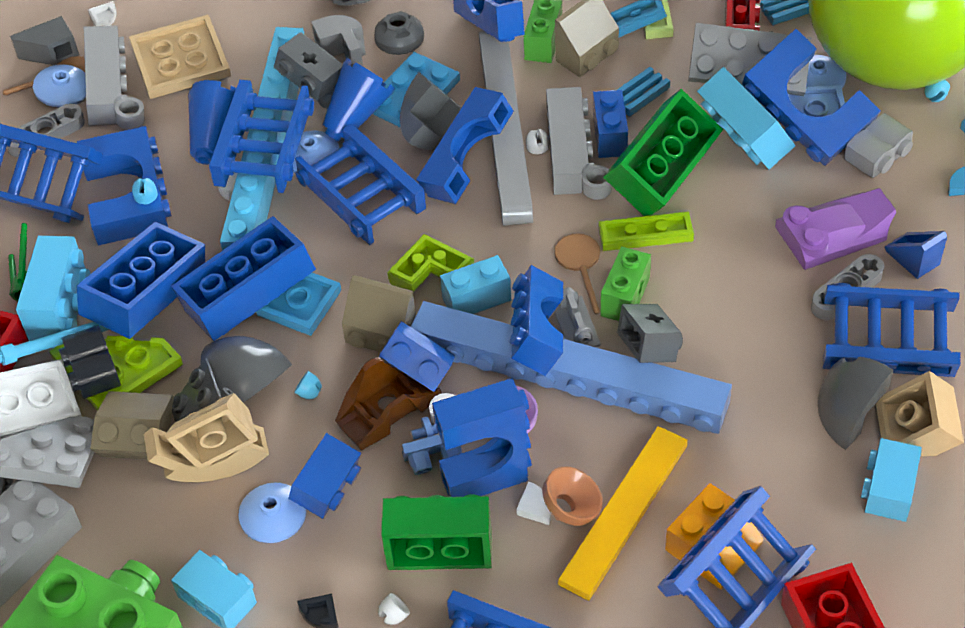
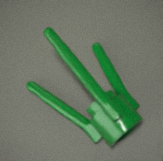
[8,223,27,302]

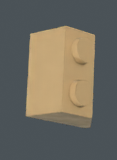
[876,371,964,456]
[165,393,258,470]

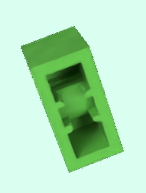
[524,0,562,63]
[601,246,651,321]

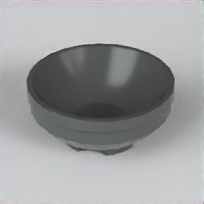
[374,11,424,55]

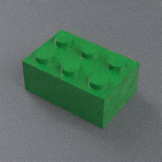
[381,494,492,570]

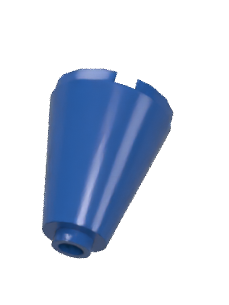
[322,58,396,142]
[188,80,236,165]

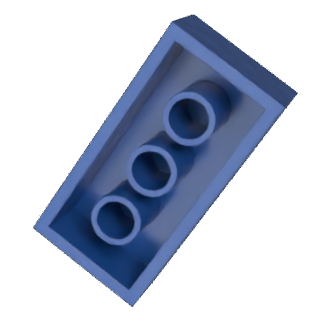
[171,216,316,341]
[76,222,205,339]

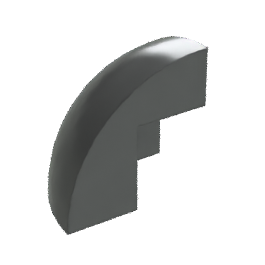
[400,72,462,150]
[201,336,292,403]
[818,357,894,450]

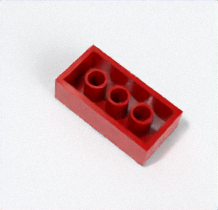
[781,562,885,628]

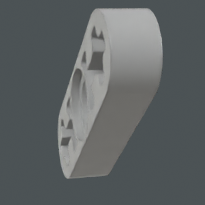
[7,104,85,157]
[811,254,884,320]

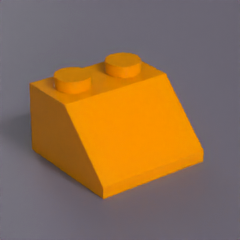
[665,483,764,590]

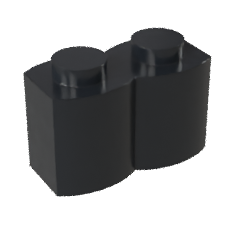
[59,325,121,399]

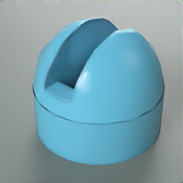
[925,80,950,102]
[132,178,158,204]
[294,371,322,400]

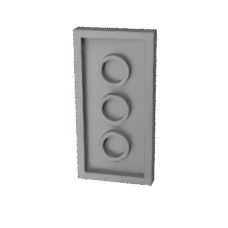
[688,23,812,96]

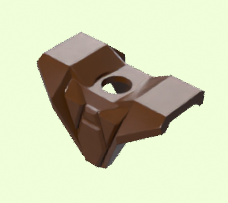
[335,357,442,451]

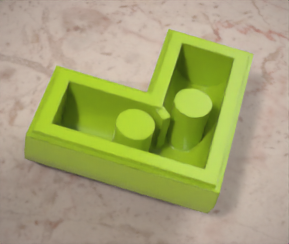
[387,234,474,292]

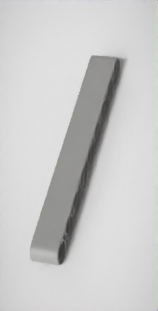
[479,31,533,226]

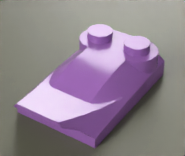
[775,188,896,270]

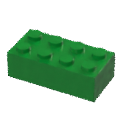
[603,89,724,216]

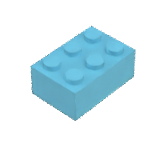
[697,67,796,170]
[16,236,90,348]

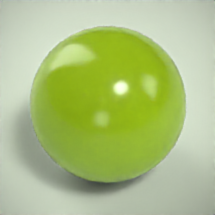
[808,0,965,90]

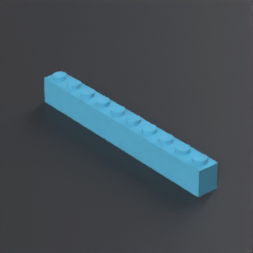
[220,27,304,251]

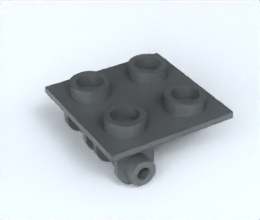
[172,358,233,422]

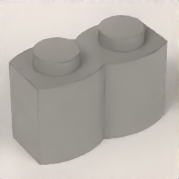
[844,113,913,178]

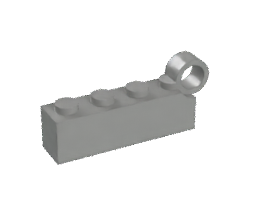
[84,26,145,130]
[546,87,612,200]

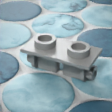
[554,287,601,347]

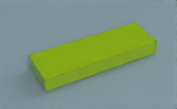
[598,211,694,251]

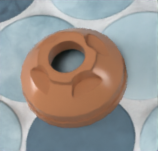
[542,467,603,526]

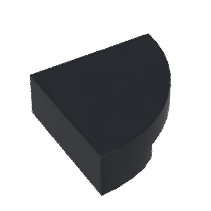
[297,593,339,628]

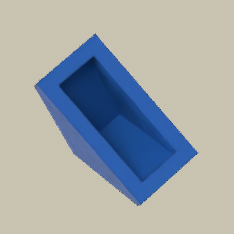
[884,231,947,279]

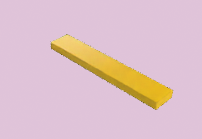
[558,426,688,601]

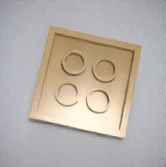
[129,14,231,99]

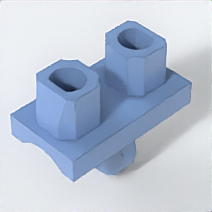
[402,416,462,475]

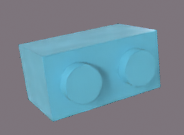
[440,255,512,314]
[861,438,922,522]
[171,550,257,628]

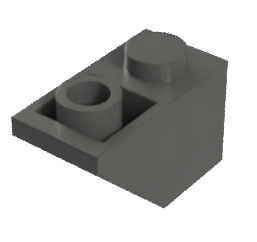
[10,16,79,65]

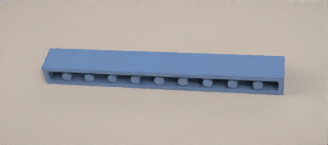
[411,301,732,434]

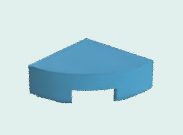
[948,166,965,196]

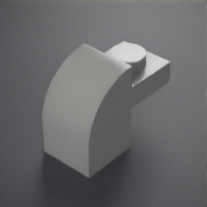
[311,15,366,67]

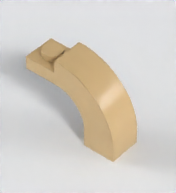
[144,424,269,482]

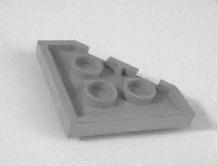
[0,417,95,488]

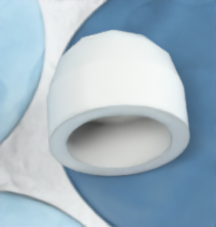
[526,129,549,155]
[378,593,410,625]

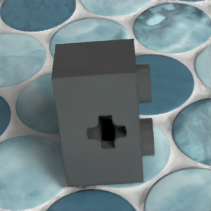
[274,32,343,101]
[617,304,683,363]

